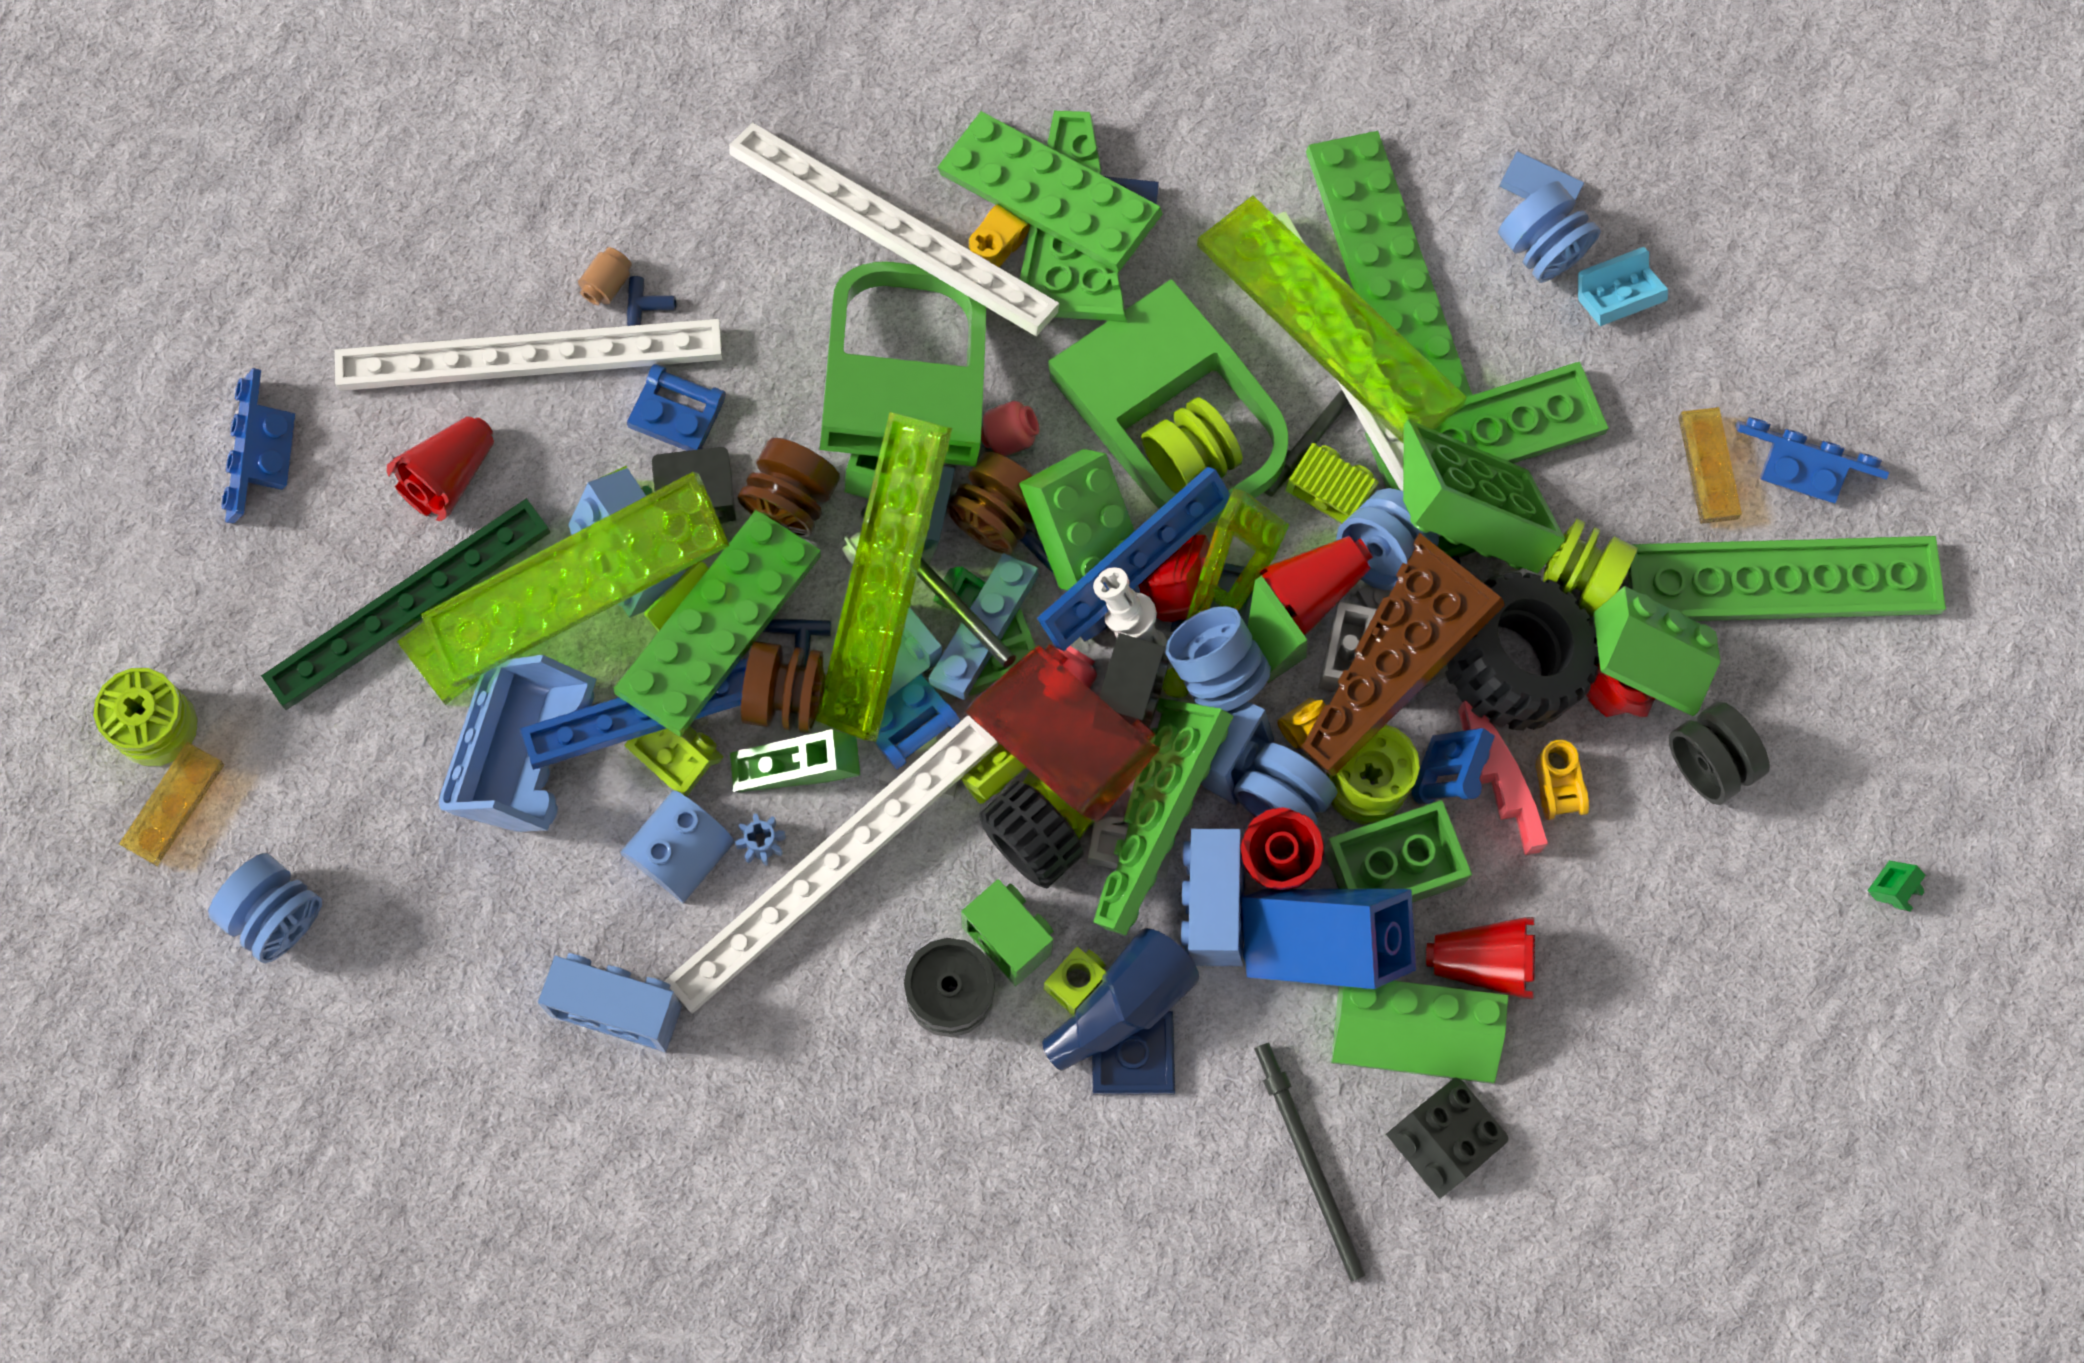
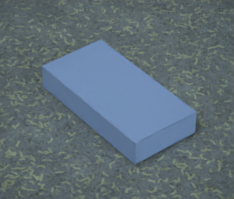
[1499,151,1584,217]

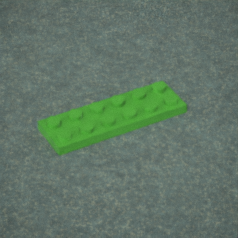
[937,111,1163,272]
[1365,361,1609,491]
[614,510,821,737]

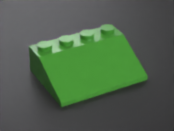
[1403,419,1565,574]

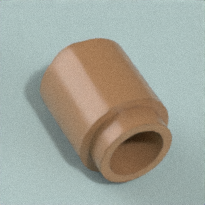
[578,247,632,306]

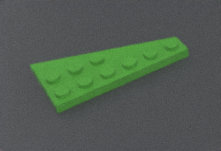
[1020,110,1127,322]
[1093,698,1234,936]

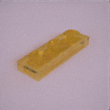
[1678,407,1742,524]
[119,742,225,867]

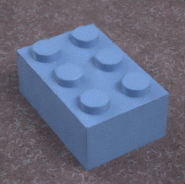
[568,468,690,618]
[1181,829,1245,966]
[538,953,682,1053]

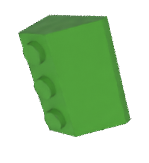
[1593,586,1721,716]

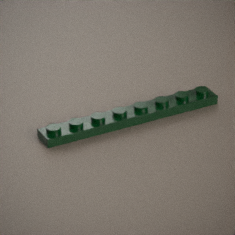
[261,498,551,710]

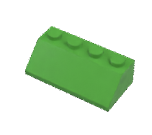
[1331,981,1508,1084]

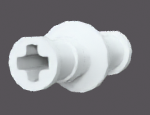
[1093,567,1167,653]

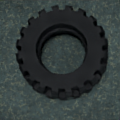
[1445,572,1600,731]

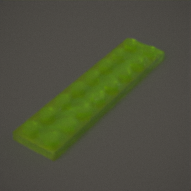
[1197,195,1467,444]
[816,412,952,742]
[421,472,730,687]

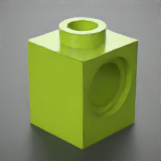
[1043,946,1106,1016]

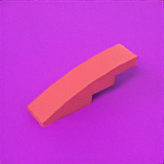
[1458,700,1548,855]

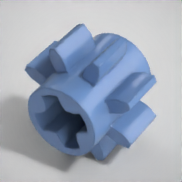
[735,814,786,866]

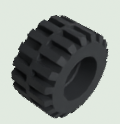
[979,780,1084,889]

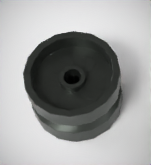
[1669,702,1770,805]
[904,938,995,1037]

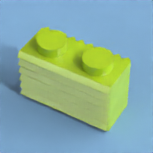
[1285,443,1379,524]

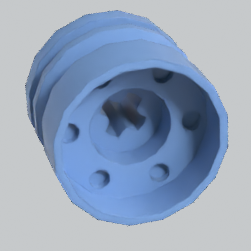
[1498,181,1601,283]
[1165,606,1271,711]
[208,853,322,964]

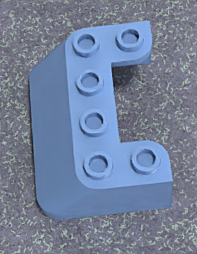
[439,655,597,832]

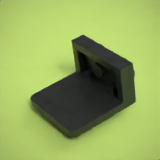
[651,447,737,530]
[1386,1077,1509,1199]

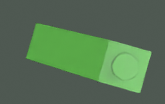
[730,730,860,792]

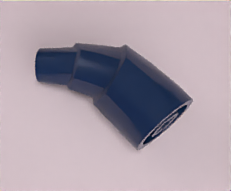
[1042,928,1199,1071]

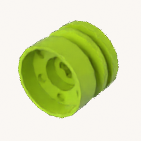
[1141,397,1243,493]
[1543,518,1638,617]
[93,668,198,766]
[1326,724,1420,824]

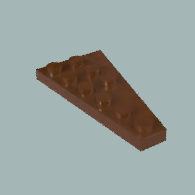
[1302,533,1505,777]

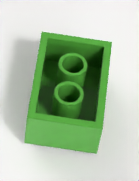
[1019,449,1135,591]
[1324,800,1472,903]

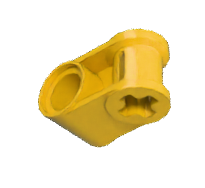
[969,204,1030,268]
[1277,698,1325,749]
[1535,740,1589,820]

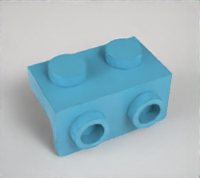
[1578,247,1668,326]

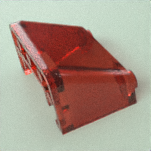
[965,644,1160,823]

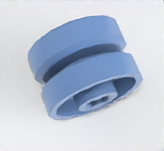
[1336,488,1439,590]
[1233,743,1338,825]

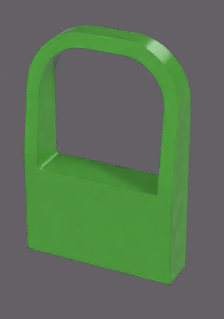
[819,262,986,467]
[1048,279,1288,523]

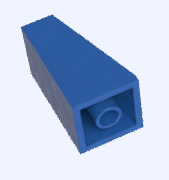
[1241,889,1416,989]

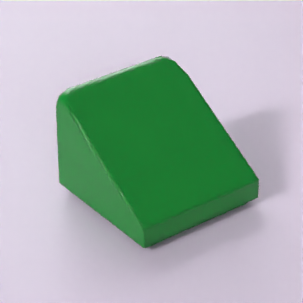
[933,566,986,609]

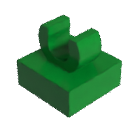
[1867,860,1926,912]

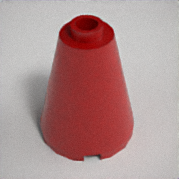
[386,416,494,521]
[1258,536,1373,635]
[1240,807,1324,890]
[1426,917,1535,999]

